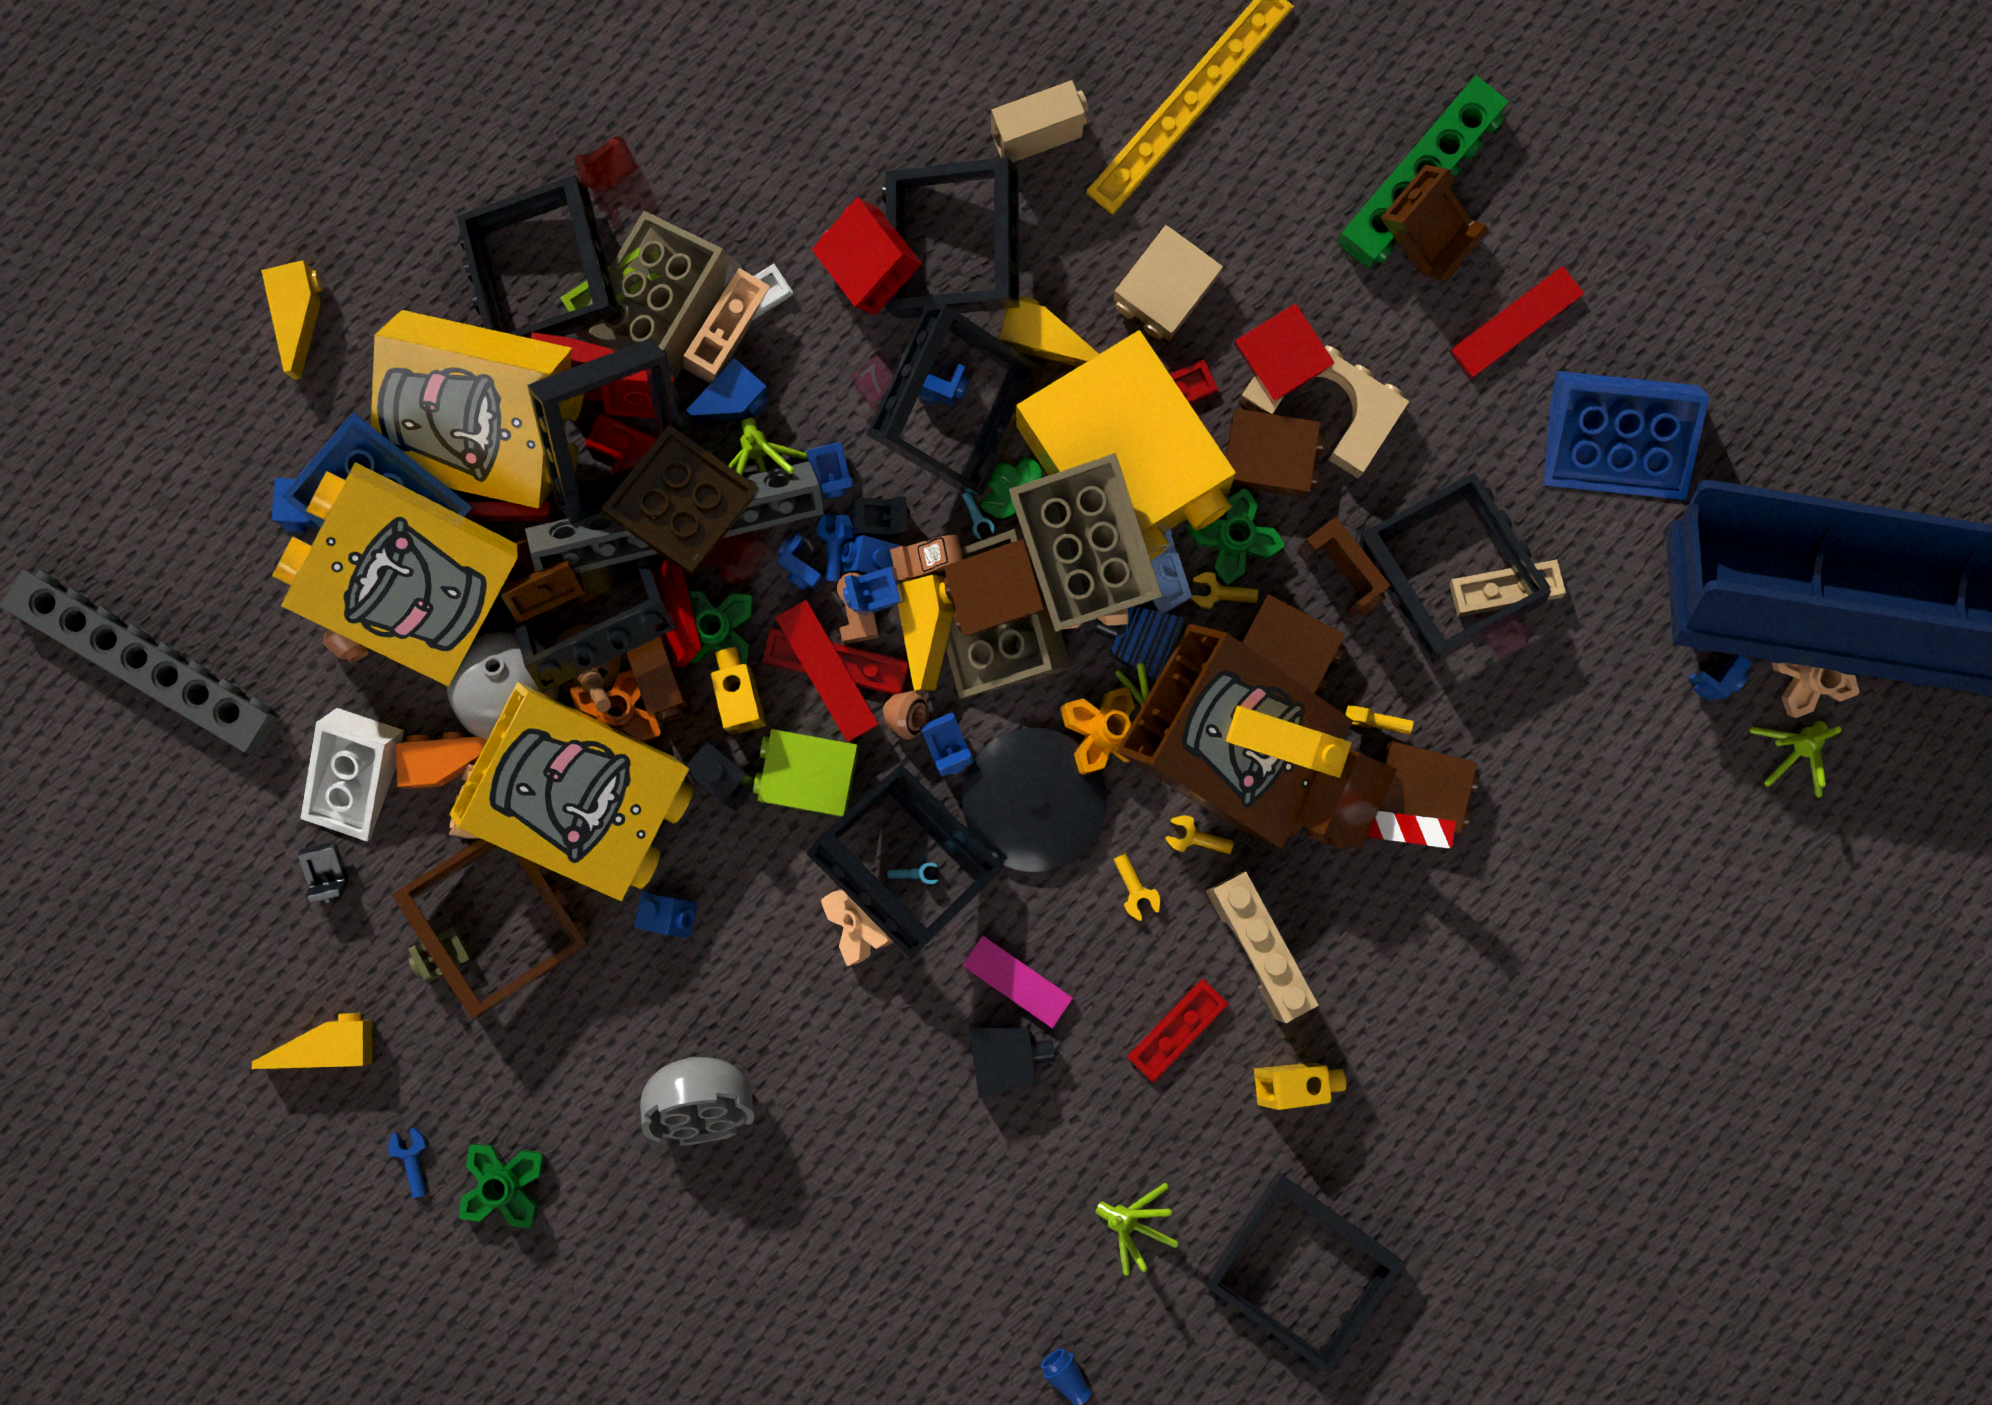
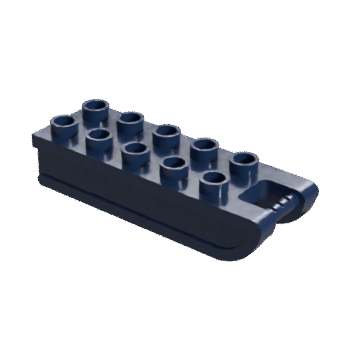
[1666,480,1992,698]

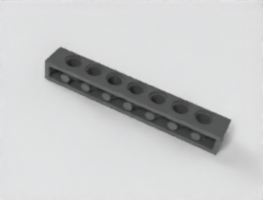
[525,462,824,573]
[0,569,278,755]

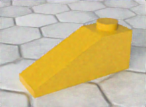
[261,260,323,380]
[999,296,1099,367]
[898,575,954,691]
[1226,705,1352,778]
[252,1013,372,1069]

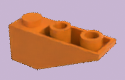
[395,732,488,789]

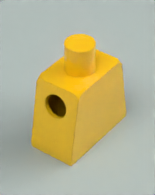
[711,647,767,735]
[1254,1063,1346,1110]

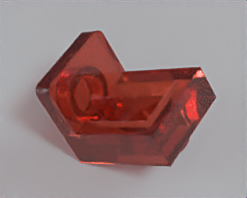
[574,136,638,191]

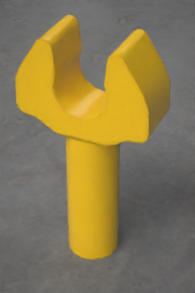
[1190,572,1258,609]
[1346,706,1414,735]
[1165,815,1234,855]
[1113,853,1160,921]

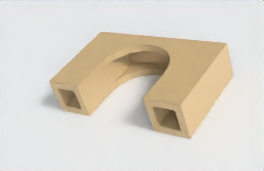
[1238,346,1409,478]
[1205,872,1319,1023]

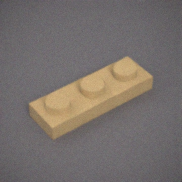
[1449,560,1566,617]

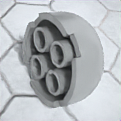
[446,631,559,739]
[640,1057,754,1146]

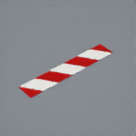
[1367,811,1456,849]

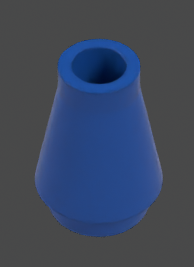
[1041,1348,1092,1405]

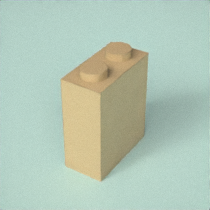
[991,80,1088,162]
[1113,225,1223,341]

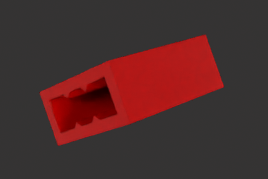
[811,197,922,315]

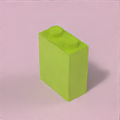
[753,729,859,817]

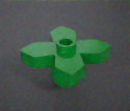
[1187,488,1285,586]
[688,591,754,665]
[459,1143,545,1228]

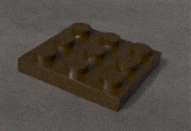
[601,425,759,576]

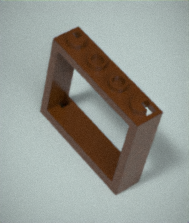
[391,839,589,1021]

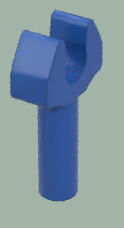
[817,514,853,581]
[388,1127,428,1198]

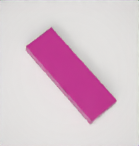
[962,936,1073,1028]

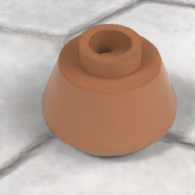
[323,629,369,663]
[883,691,929,740]

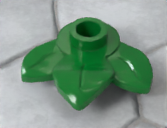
[980,456,1043,519]

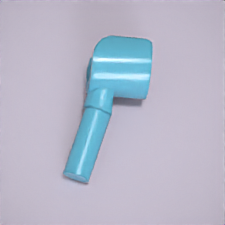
[962,492,994,539]
[888,862,938,884]

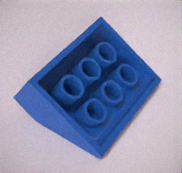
[1544,371,1709,500]
[282,412,472,527]

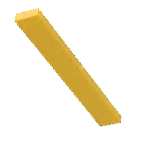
[1086,0,1294,215]

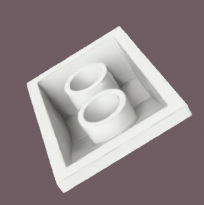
[301,708,404,841]

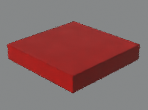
[1234,303,1335,403]

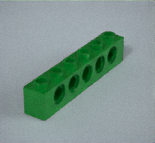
[1336,75,1509,269]

